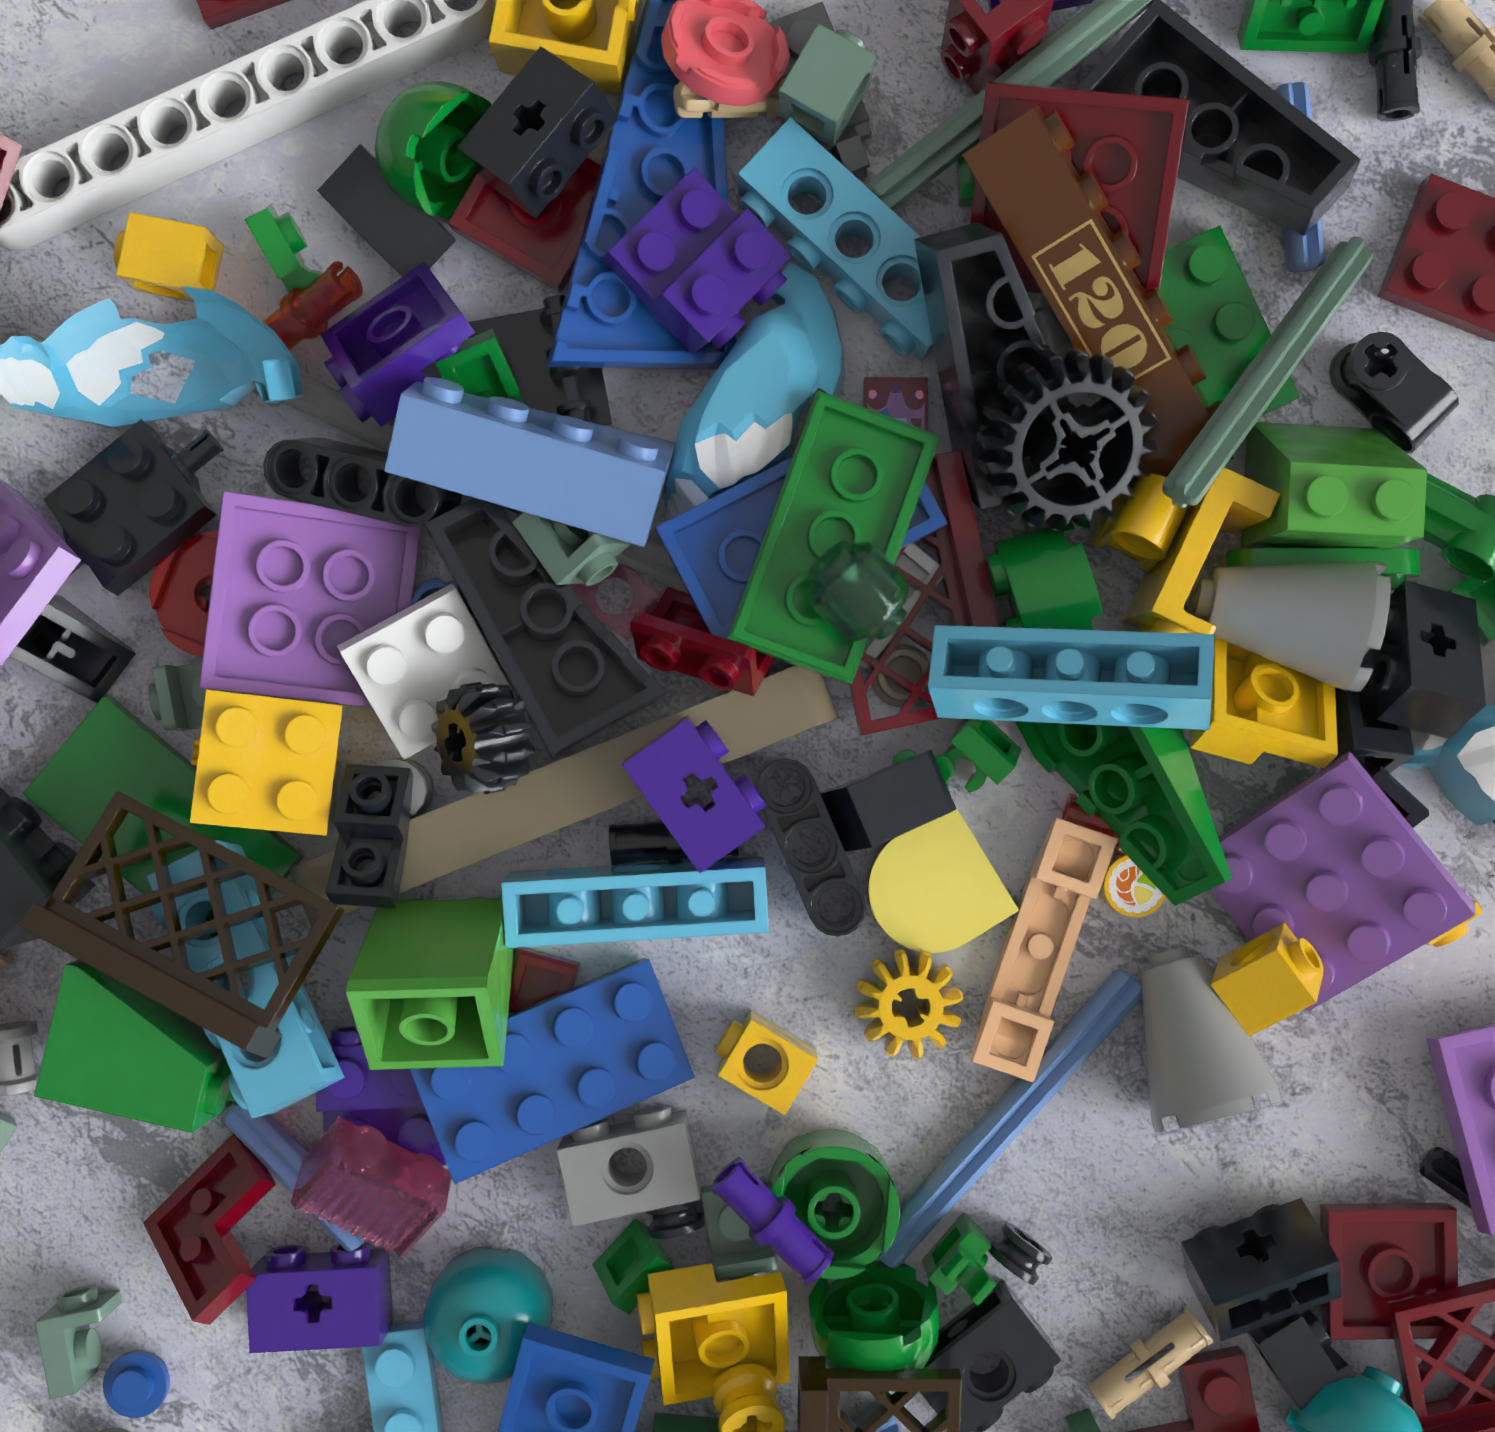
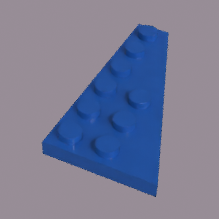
[546,0,737,370]

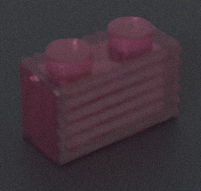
[291,1116,452,1258]

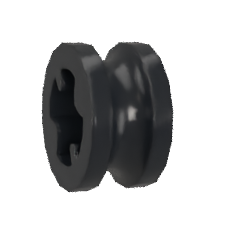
[645,1197,706,1239]
[988,1222,1053,1285]

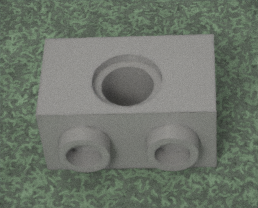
[557,1105,702,1227]

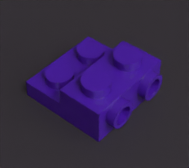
[602,167,792,355]
[320,262,475,427]
[316,1026,447,1170]

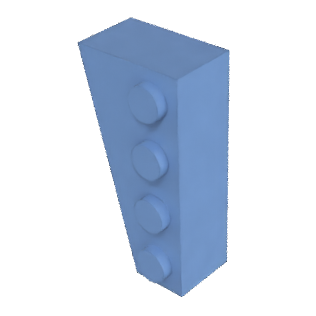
[384,377,676,547]

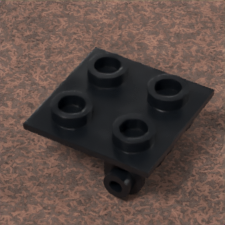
[468,295,612,426]

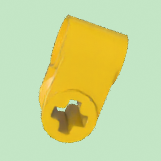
[1090,474,1189,573]

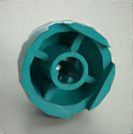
[424,1246,553,1384]
[1283,1366,1423,1432]

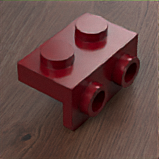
[940,0,1054,95]
[630,587,774,696]

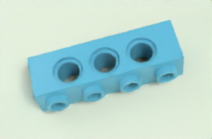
[738,117,934,362]
[928,625,1214,730]
[147,840,345,1118]
[501,857,769,948]

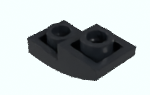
[317,143,456,277]
[325,764,413,909]

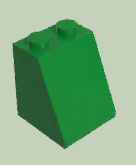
[34,960,236,1133]

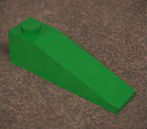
[1015,631,1232,906]

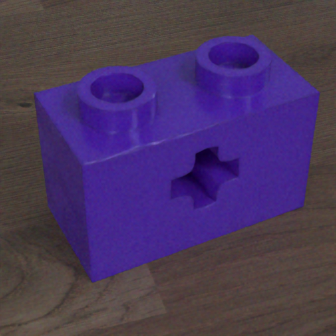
[622,715,767,873]
[246,1242,393,1353]

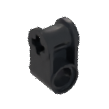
[1329,331,1459,453]

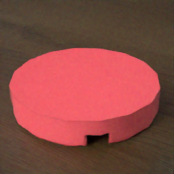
[661,0,790,107]

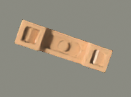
[971,817,1118,1083]

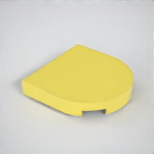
[868,809,1019,953]

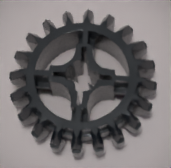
[975,348,1158,533]

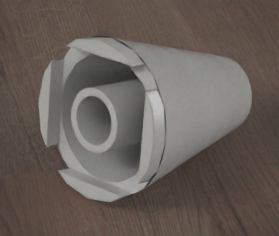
[1192,560,1391,692]
[1140,946,1283,1132]

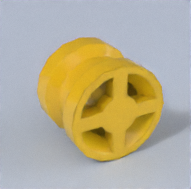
[711,1363,785,1432]

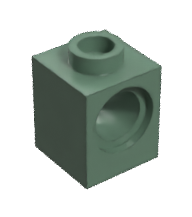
[778,23,876,147]

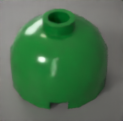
[375,81,492,219]
[809,1260,939,1371]

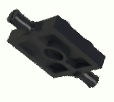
[43,419,224,596]

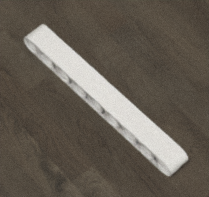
[0,0,496,251]

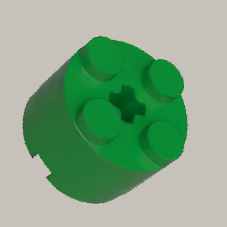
[985,520,1107,631]
[767,1129,900,1279]

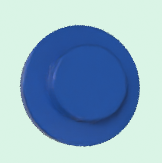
[103,1350,170,1418]

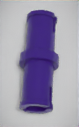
[710,1157,835,1285]

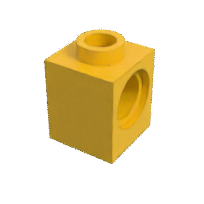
[114,212,224,303]
[1210,922,1324,1037]
[714,1010,818,1116]

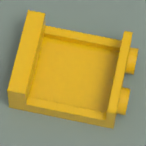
[1123,467,1281,634]

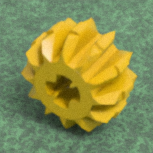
[854,948,963,1059]

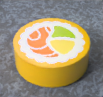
[1100,853,1166,918]

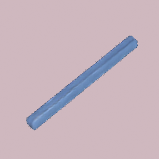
[878,969,1142,1269]

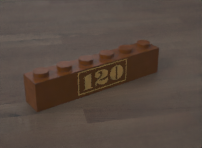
[962,105,1234,478]

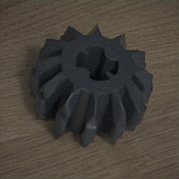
[431,682,536,795]

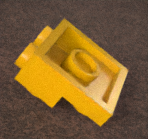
[1191,636,1338,769]
[636,1263,790,1406]

